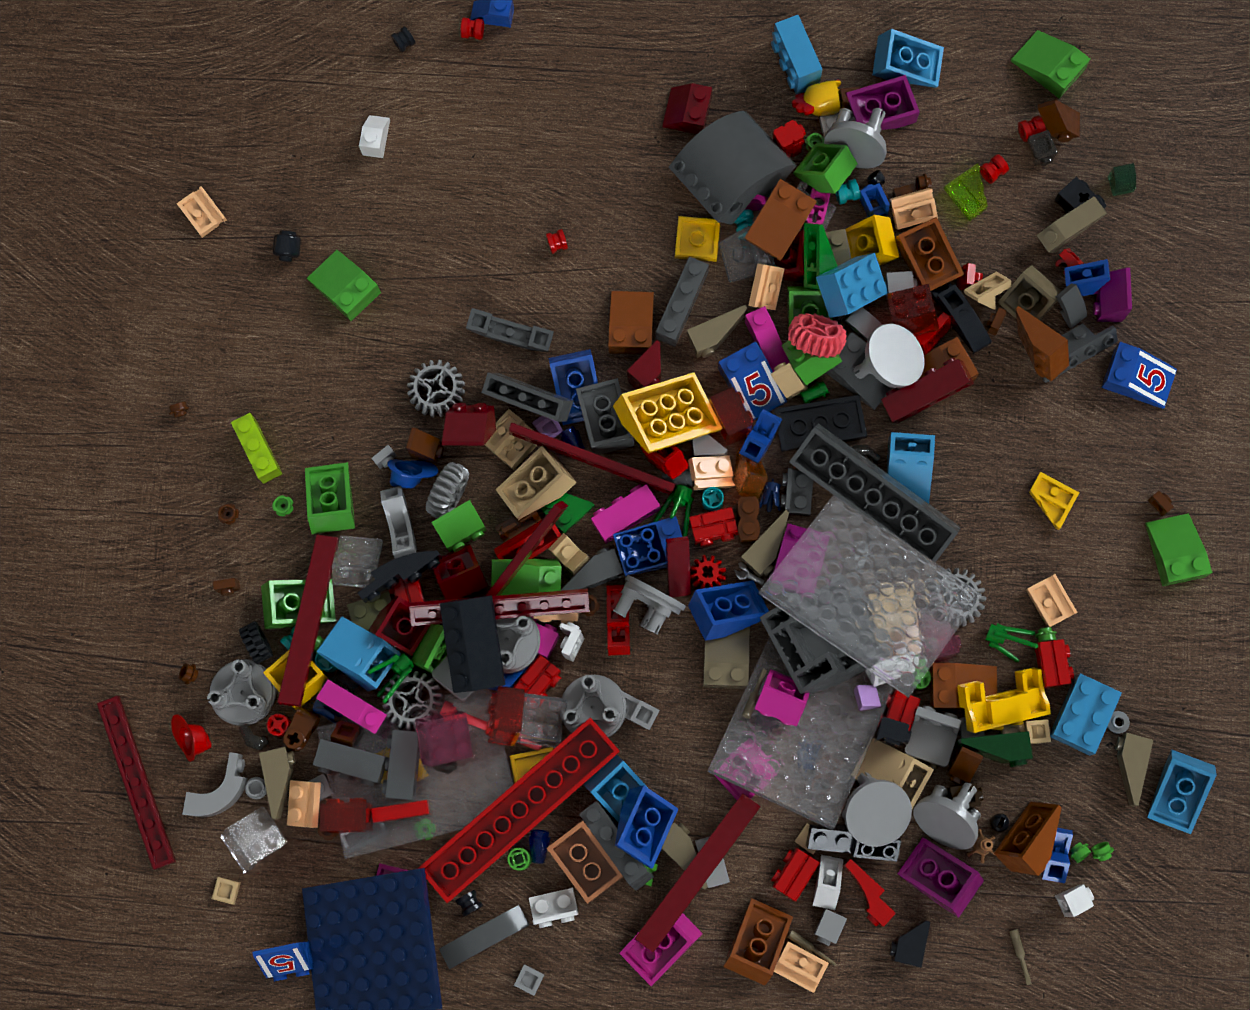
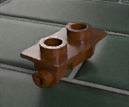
[495,511,541,542]

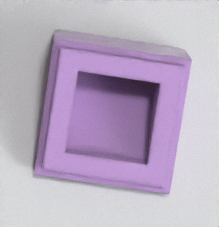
[532,416,564,438]
[854,685,881,711]

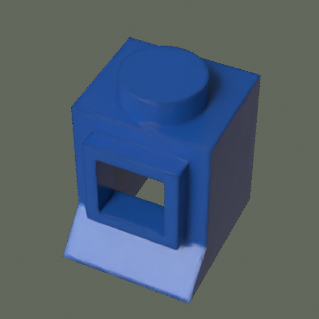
[860,183,890,217]

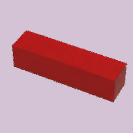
[371,800,430,823]

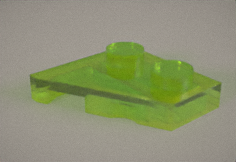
[944,163,988,221]

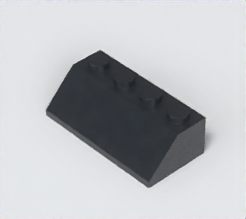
[440,595,506,693]

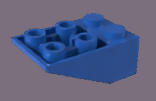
[613,516,682,576]

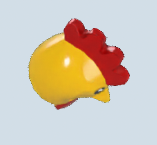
[792,79,841,116]

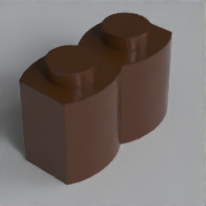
[737,496,760,545]

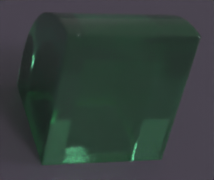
[1108,163,1136,196]

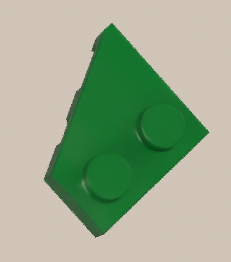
[540,493,595,534]

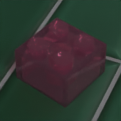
[415,710,473,767]

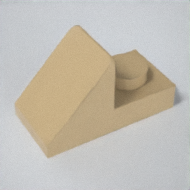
[964,271,1011,310]
[549,533,589,576]

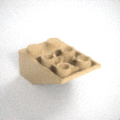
[850,737,934,809]

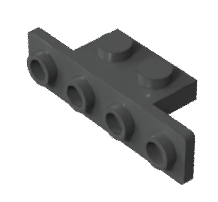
[1042,323,1118,383]

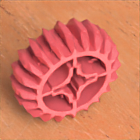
[788,313,847,358]

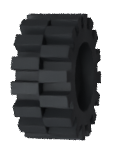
[239,621,273,664]

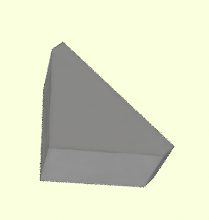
[692,434,727,457]

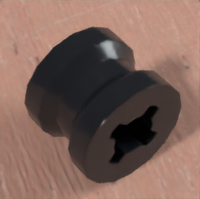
[390,26,416,53]
[455,890,483,917]

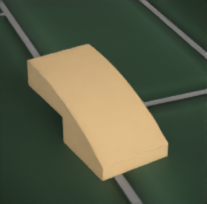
[1001,720,1051,744]

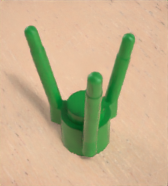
[652,485,694,537]
[985,623,1038,663]
[368,654,415,703]

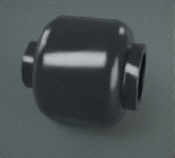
[273,230,301,262]

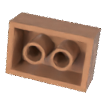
[547,821,623,904]

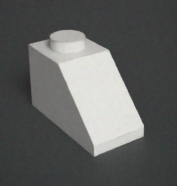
[359,115,390,158]
[813,855,843,910]
[1055,884,1094,917]

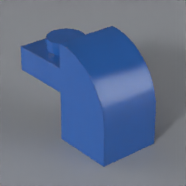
[739,409,783,463]
[1041,828,1073,883]

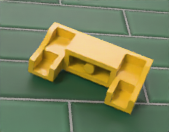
[957,667,1051,733]

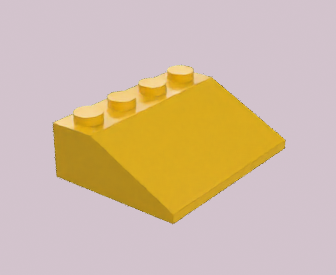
[613,372,722,453]

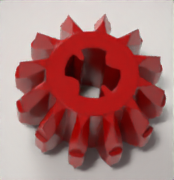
[690,555,726,589]

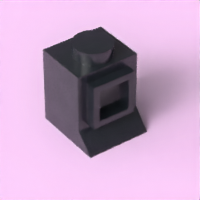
[874,716,912,747]

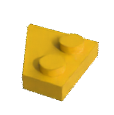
[1029,472,1080,530]

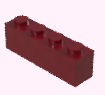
[881,358,974,424]

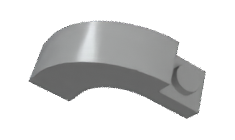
[380,486,417,559]
[182,752,248,817]

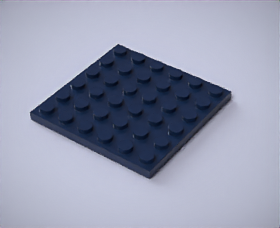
[302,868,443,1010]

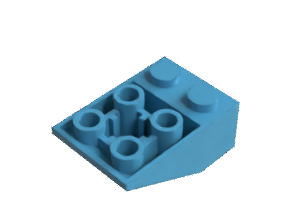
[887,432,935,504]
[316,617,401,692]

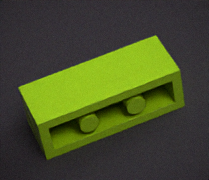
[231,413,282,484]

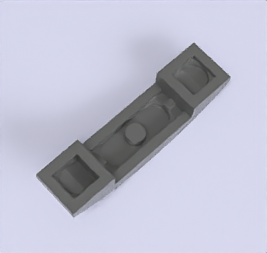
[466,308,554,352]
[439,905,529,969]

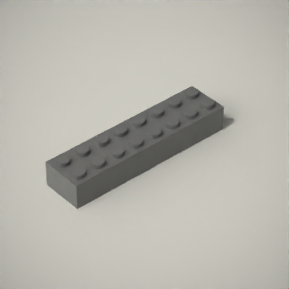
[789,423,961,567]

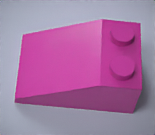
[619,913,703,986]

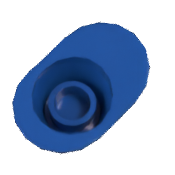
[387,459,438,489]

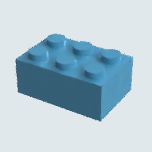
[771,15,822,95]
[816,253,888,318]
[1050,673,1122,756]

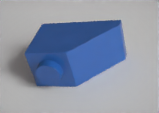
[470,0,514,28]
[1064,259,1110,296]

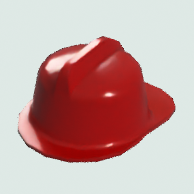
[171,714,212,762]

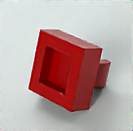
[1055,248,1084,275]
[957,263,983,290]

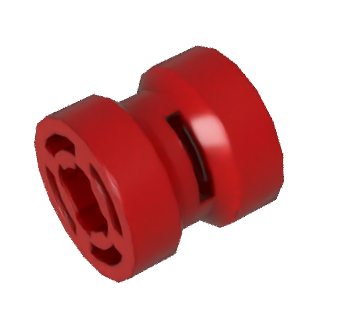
[461,17,484,40]
[1018,115,1046,142]
[979,154,1009,184]

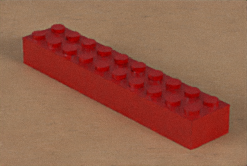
[417,717,620,903]

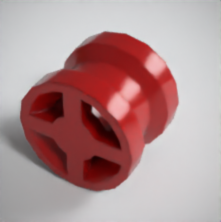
[546,229,568,254]
[267,714,291,737]

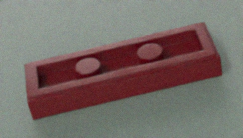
[666,536,691,597]

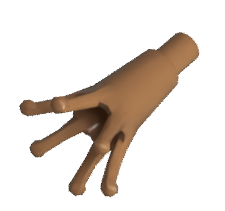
[967,829,995,863]

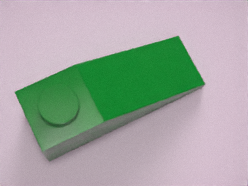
[804,223,838,290]

